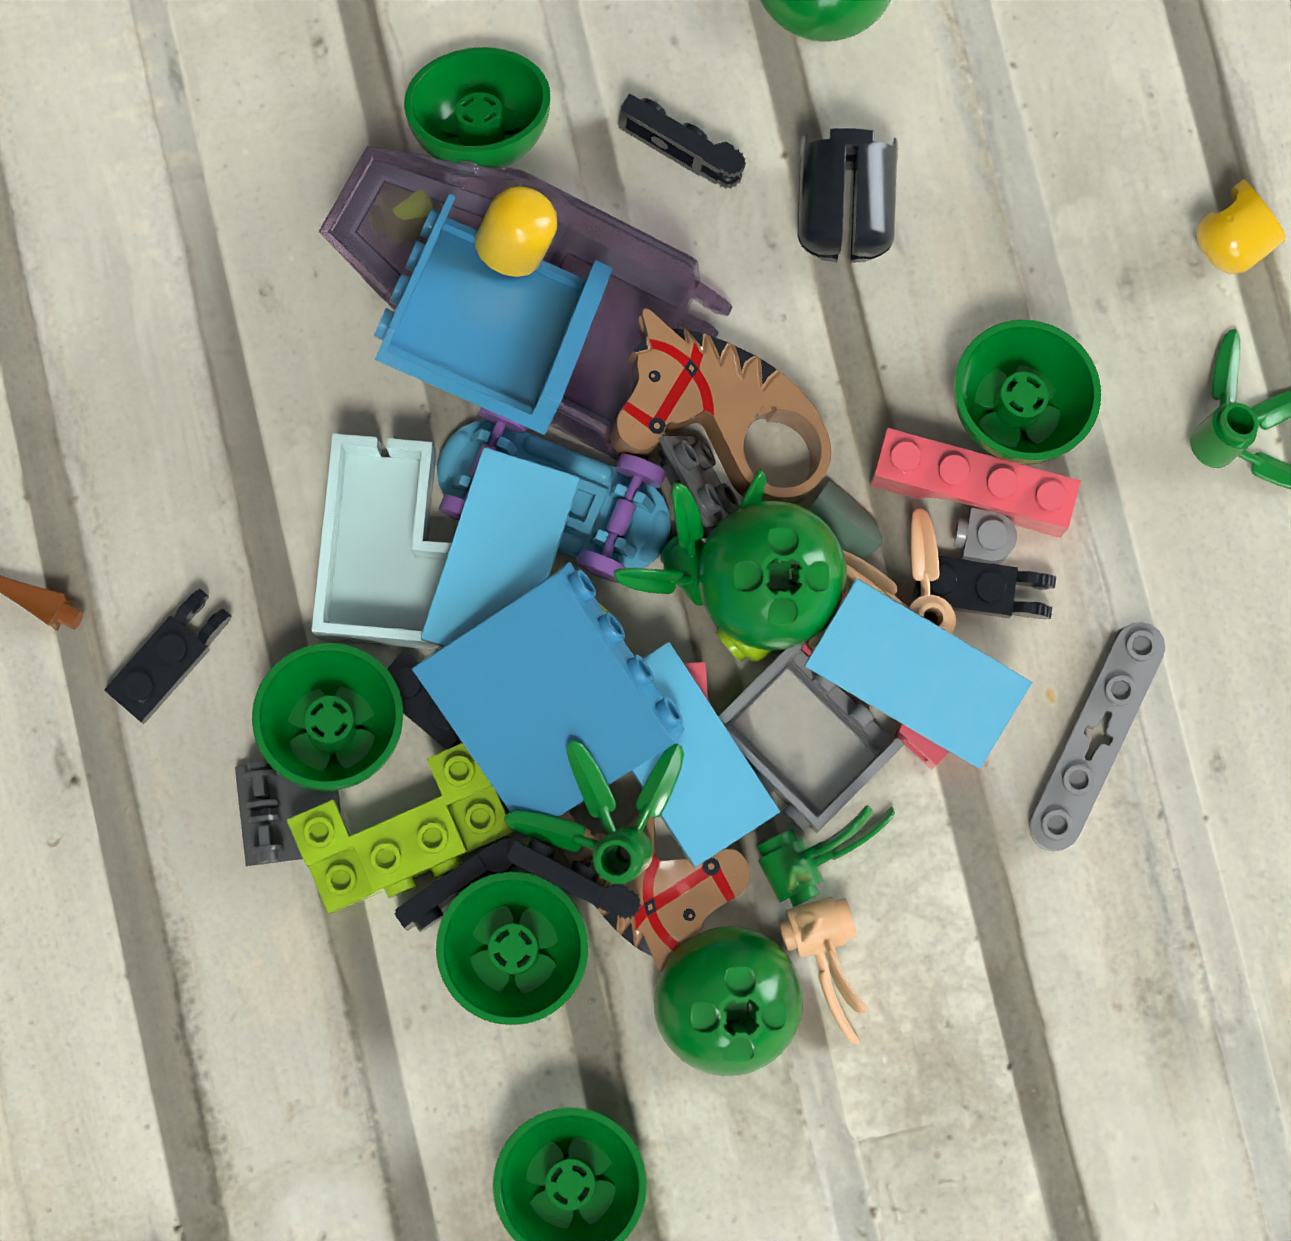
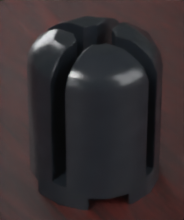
[798,128,898,263]

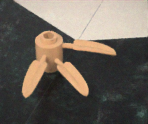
[808,508,956,649]
[779,897,868,1044]

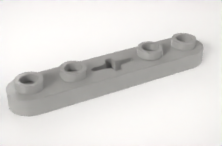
[1029,622,1165,852]

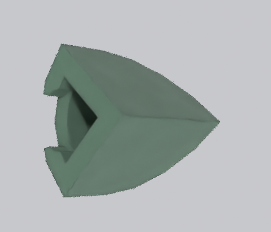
[808,481,882,559]

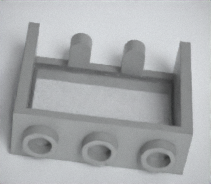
[718,644,904,834]

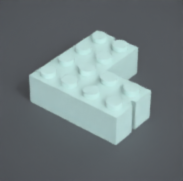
[312,433,452,650]

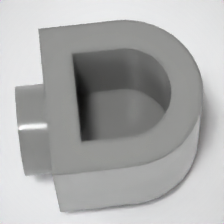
[953,508,1017,564]

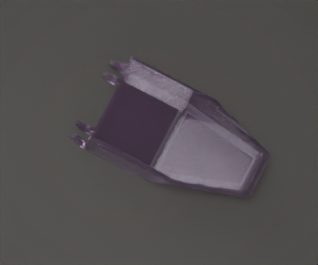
[319,146,733,461]

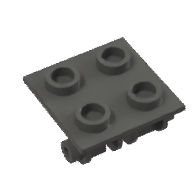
[658,436,739,539]
[235,760,342,867]

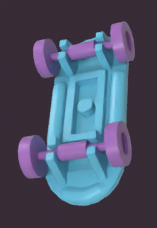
[437,407,671,583]

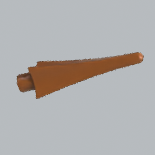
[0,575,83,631]

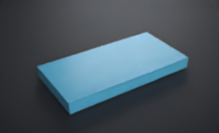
[421,447,580,647]
[805,578,1032,769]
[631,642,780,868]

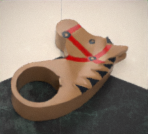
[610,309,831,504]
[558,810,750,974]

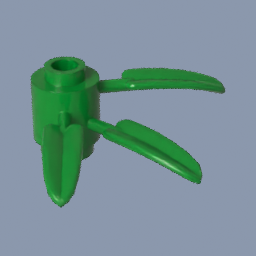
[1190,329,1291,490]
[613,469,766,606]
[504,741,684,884]
[757,805,895,908]

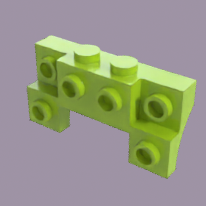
[287,743,515,915]

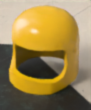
[1196,179,1286,274]
[474,186,557,277]

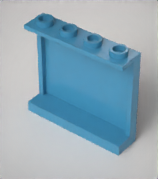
[374,194,613,435]
[412,562,684,817]

